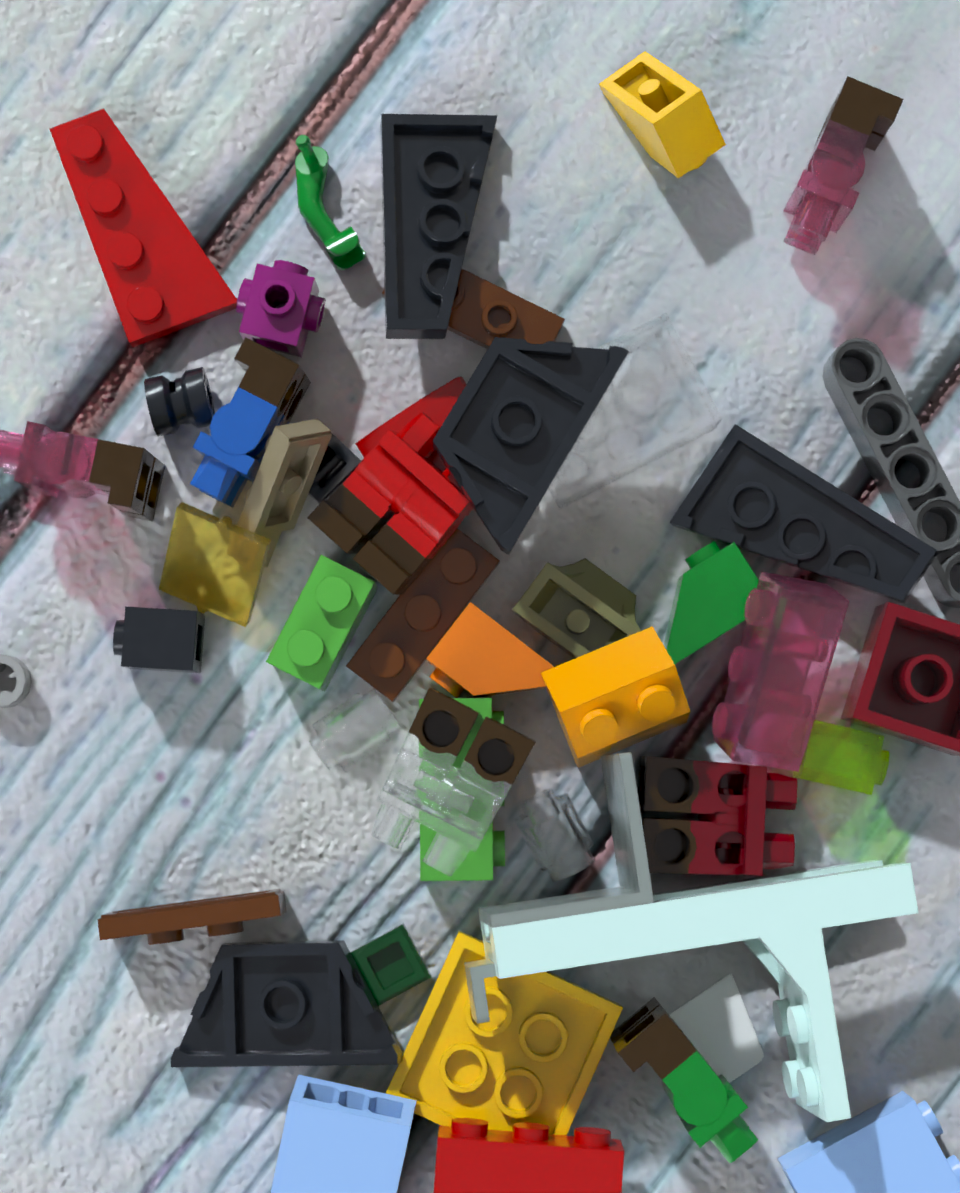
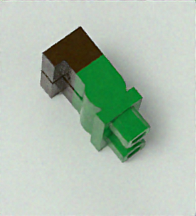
[610,997,758,1163]

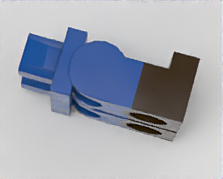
[190,337,311,508]

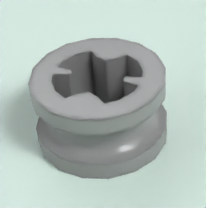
[0,654,32,708]

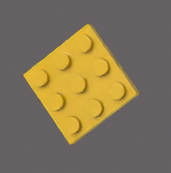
[386,930,623,1135]

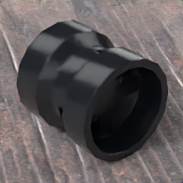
[144,367,215,437]

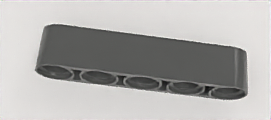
[822,338,960,608]

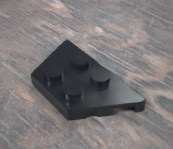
[432,337,629,555]
[171,940,402,1067]

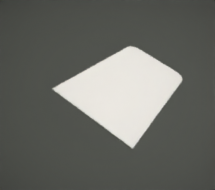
[669,973,764,1083]

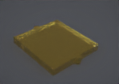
[159,502,271,627]

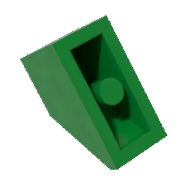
[664,541,773,664]

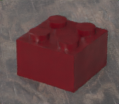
[841,602,960,756]

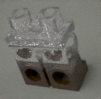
[371,688,536,876]

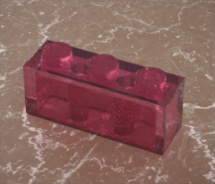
[712,571,850,772]

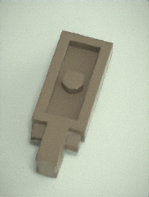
[229,419,332,571]

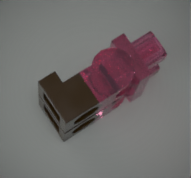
[783,76,904,255]
[0,421,165,522]

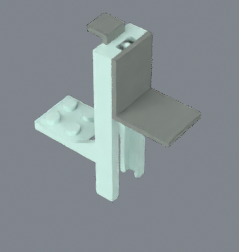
[464,752,918,1122]

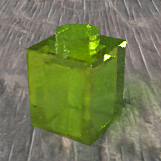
[793,720,890,795]

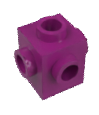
[236,260,326,358]

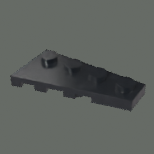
[380,114,498,339]

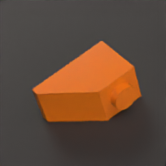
[426,602,554,698]

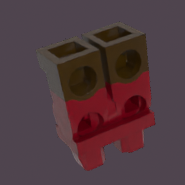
[638,756,798,876]

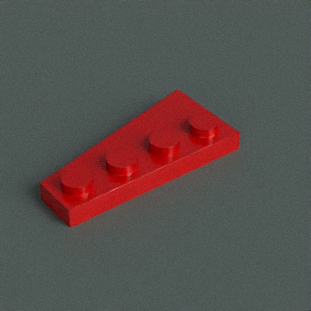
[50,108,237,347]

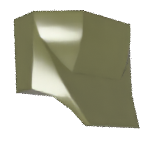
[512,558,642,659]

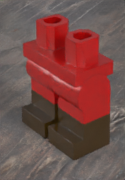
[307,412,474,595]

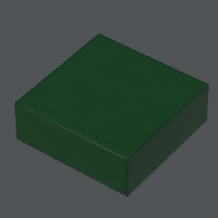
[351,923,432,1006]

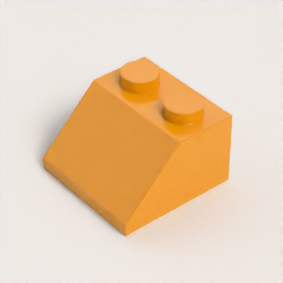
[541,626,690,768]

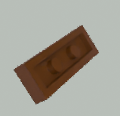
[346,529,500,703]

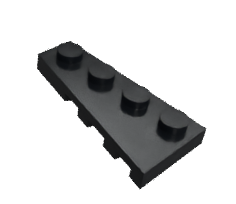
[670,424,938,603]

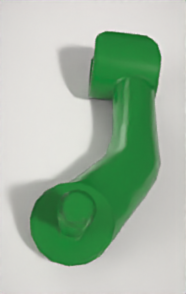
[295,135,366,271]

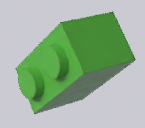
[266,555,378,692]

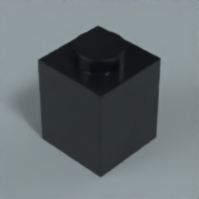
[113,606,205,673]

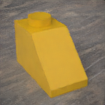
[599,51,726,179]

